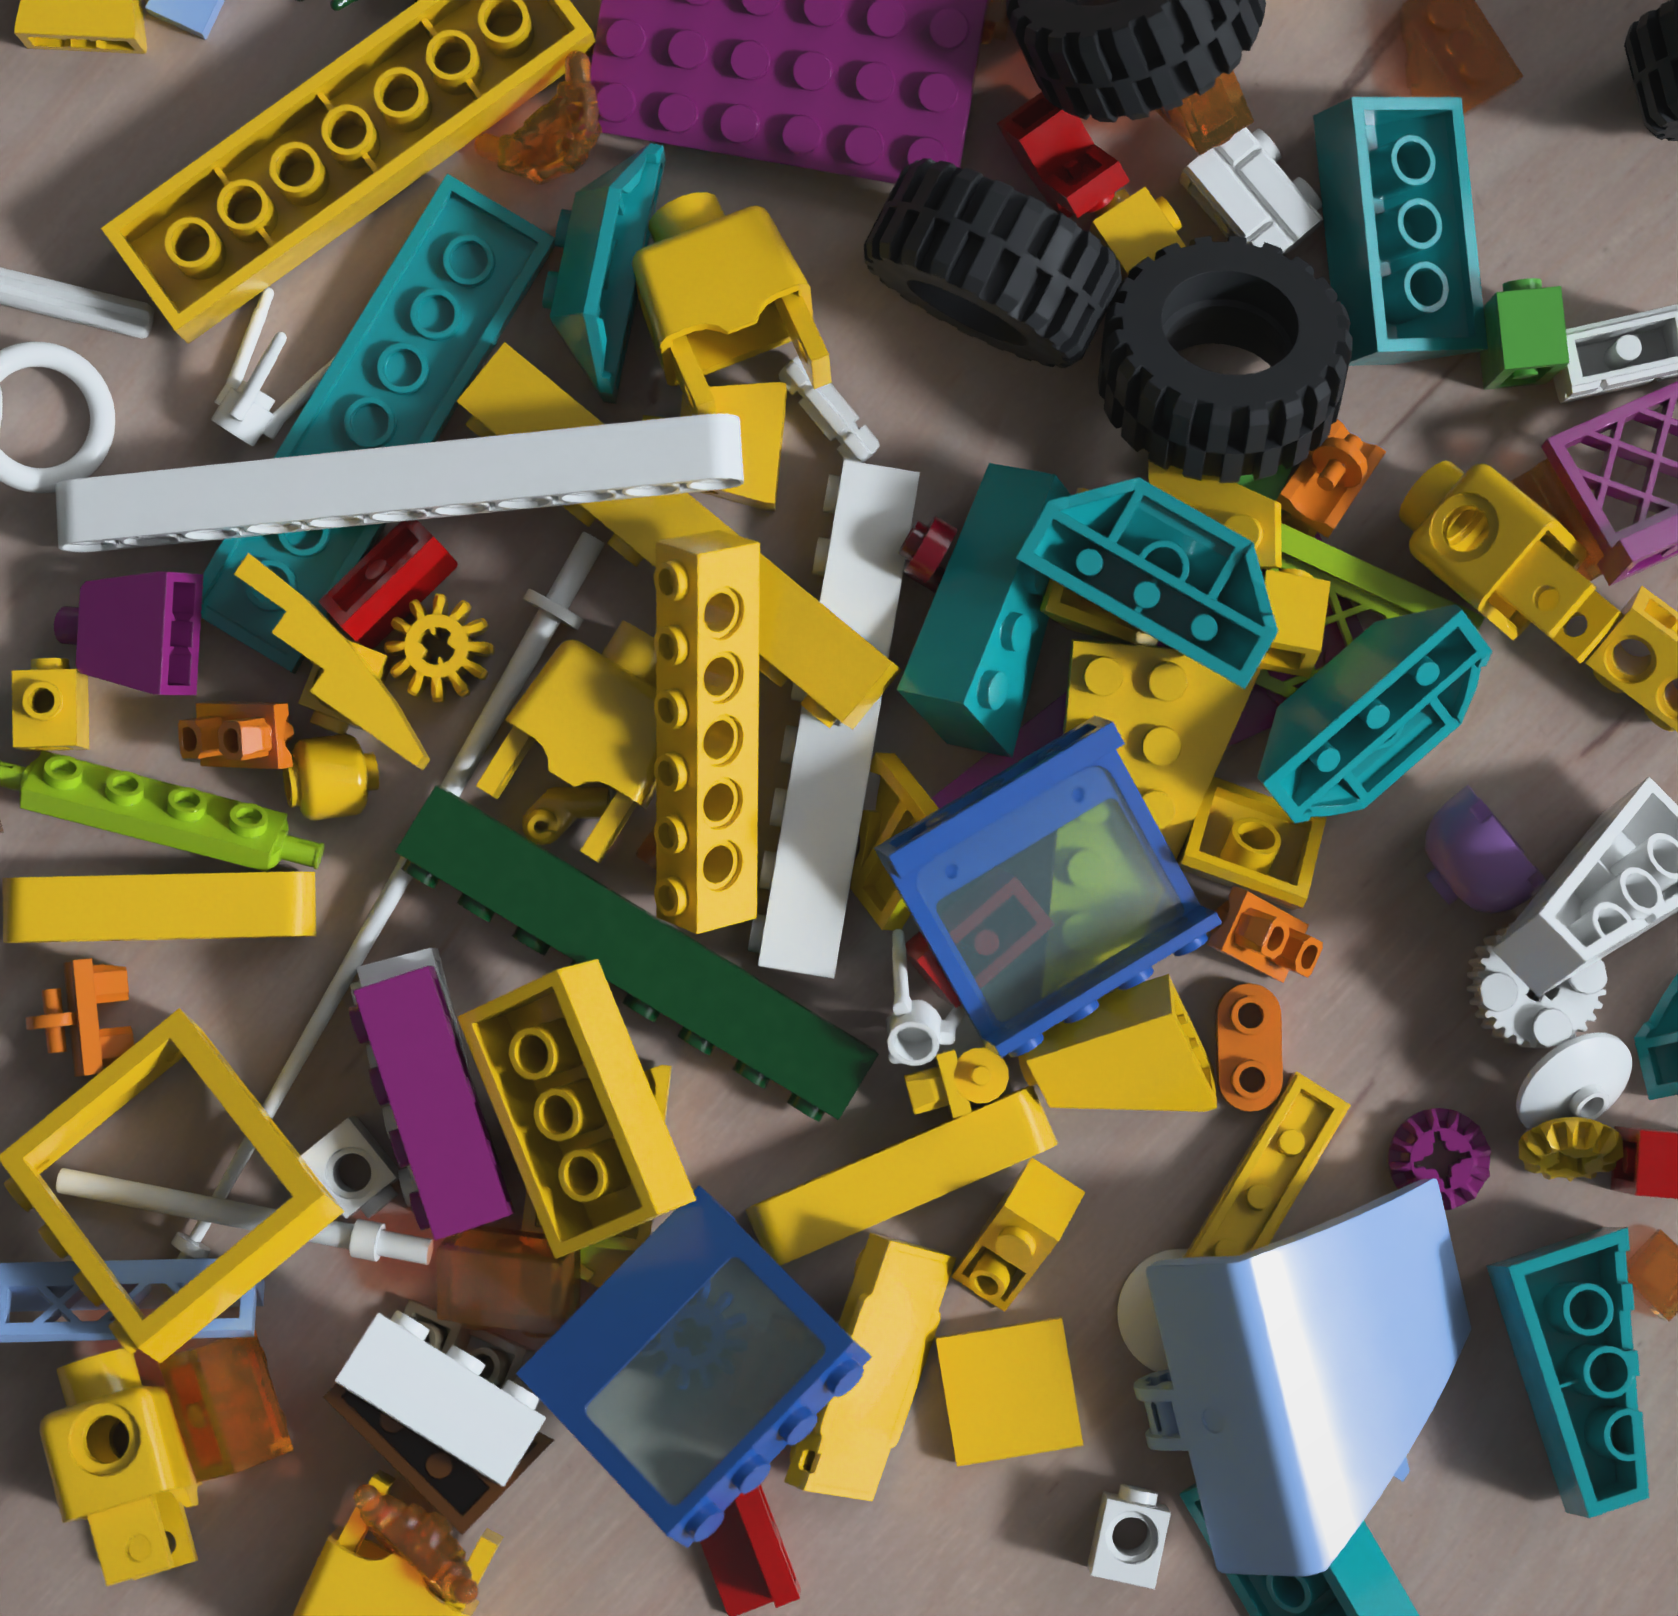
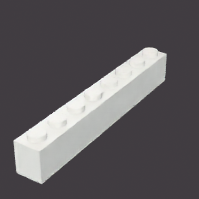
[748,460,920,979]

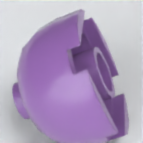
[1425,785,1547,914]

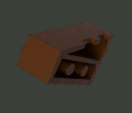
[323,1383,554,1535]

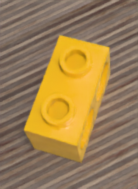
[1585,586,1678,732]

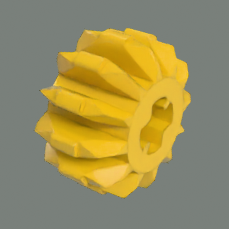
[384,594,495,703]

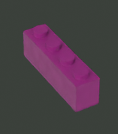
[348,966,515,1240]

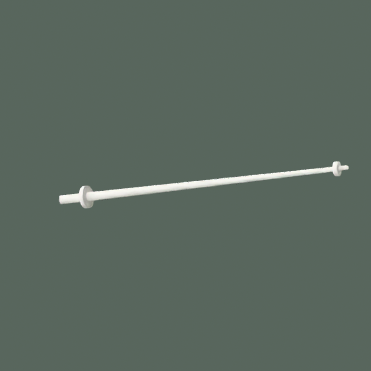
[171,531,605,1259]

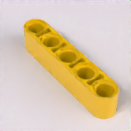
[2,872,316,943]
[745,1086,1058,1265]

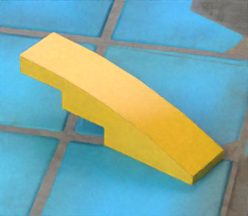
[234,553,430,770]

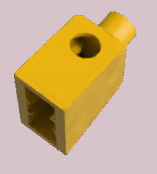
[14,0,147,54]
[642,382,787,511]

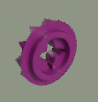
[1388,1108,1491,1210]

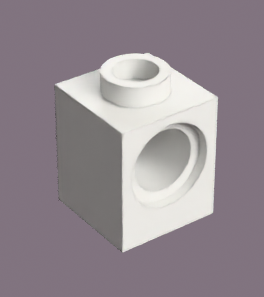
[301,1116,399,1219]
[1087,1484,1171,1589]

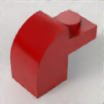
[996,92,1130,218]

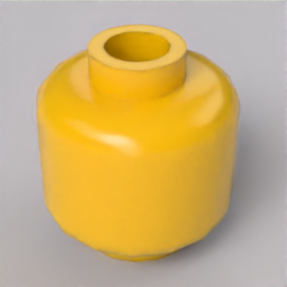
[282,734,379,821]

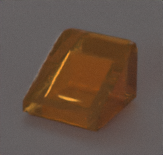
[1627,1229,1678,1322]

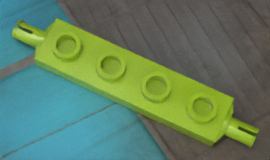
[0,750,325,872]

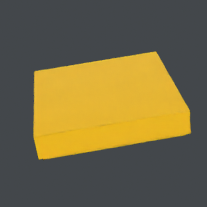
[935,1316,1084,1467]

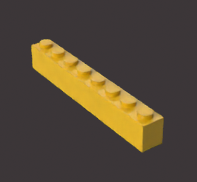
[456,342,902,730]

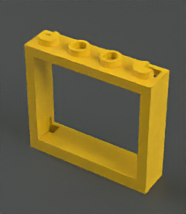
[0,1008,344,1364]

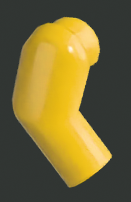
[522,787,610,845]

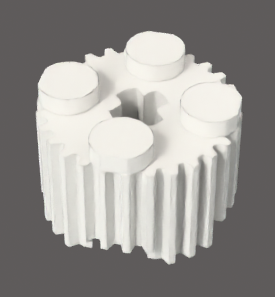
[1467,922,1608,1048]

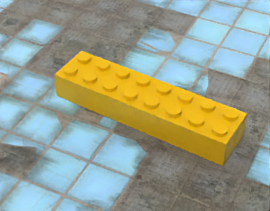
[101,0,596,344]

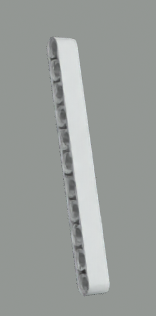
[55,414,744,552]

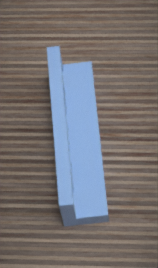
[0,1258,265,1343]

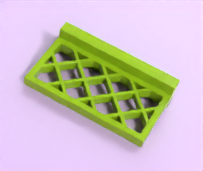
[1255,523,1485,698]

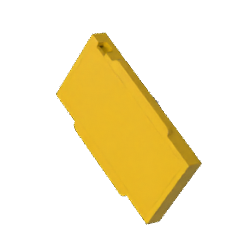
[784,1233,956,1501]

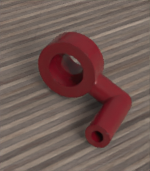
[898,516,957,593]

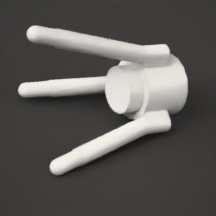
[211,287,335,447]
[886,929,985,1066]

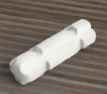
[778,356,880,463]

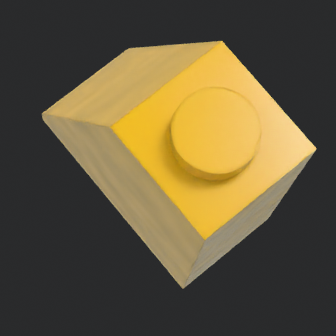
[1018,974,1217,1112]

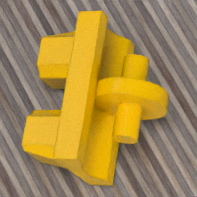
[903,1047,1009,1118]

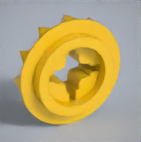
[1518,1117,1624,1182]

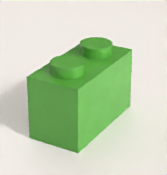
[1480,278,1570,390]

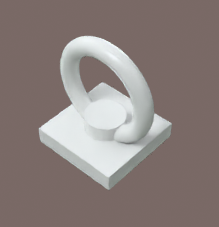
[0,341,115,493]

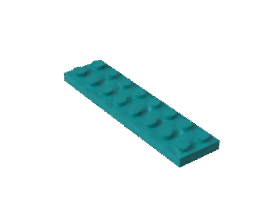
[201,173,555,674]

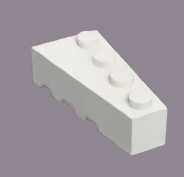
[1492,777,1678,997]

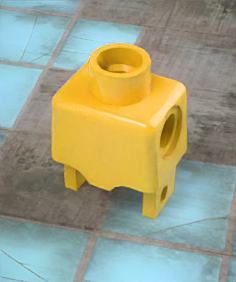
[632,192,832,415]
[1399,460,1624,663]
[476,620,656,864]
[39,1348,203,1586]
[292,1469,504,1616]

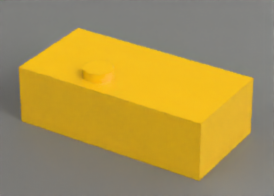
[457,959,696,1259]

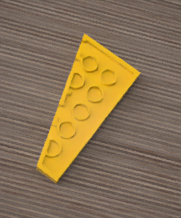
[1038,639,1261,1000]

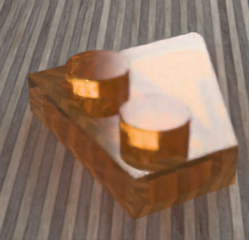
[1399,0,1524,117]

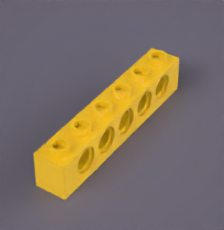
[654,530,760,934]

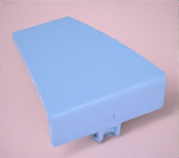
[1134,1179,1471,1576]

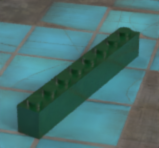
[395,785,879,1122]

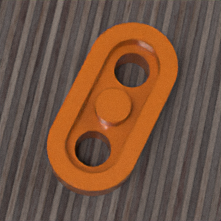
[1215,983,1283,1112]

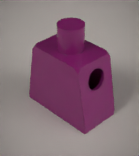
[54,571,204,695]

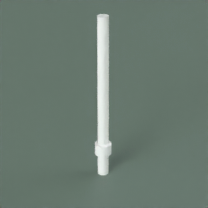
[56,1168,434,1265]

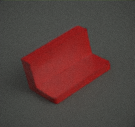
[318,520,458,649]
[687,1484,801,1616]

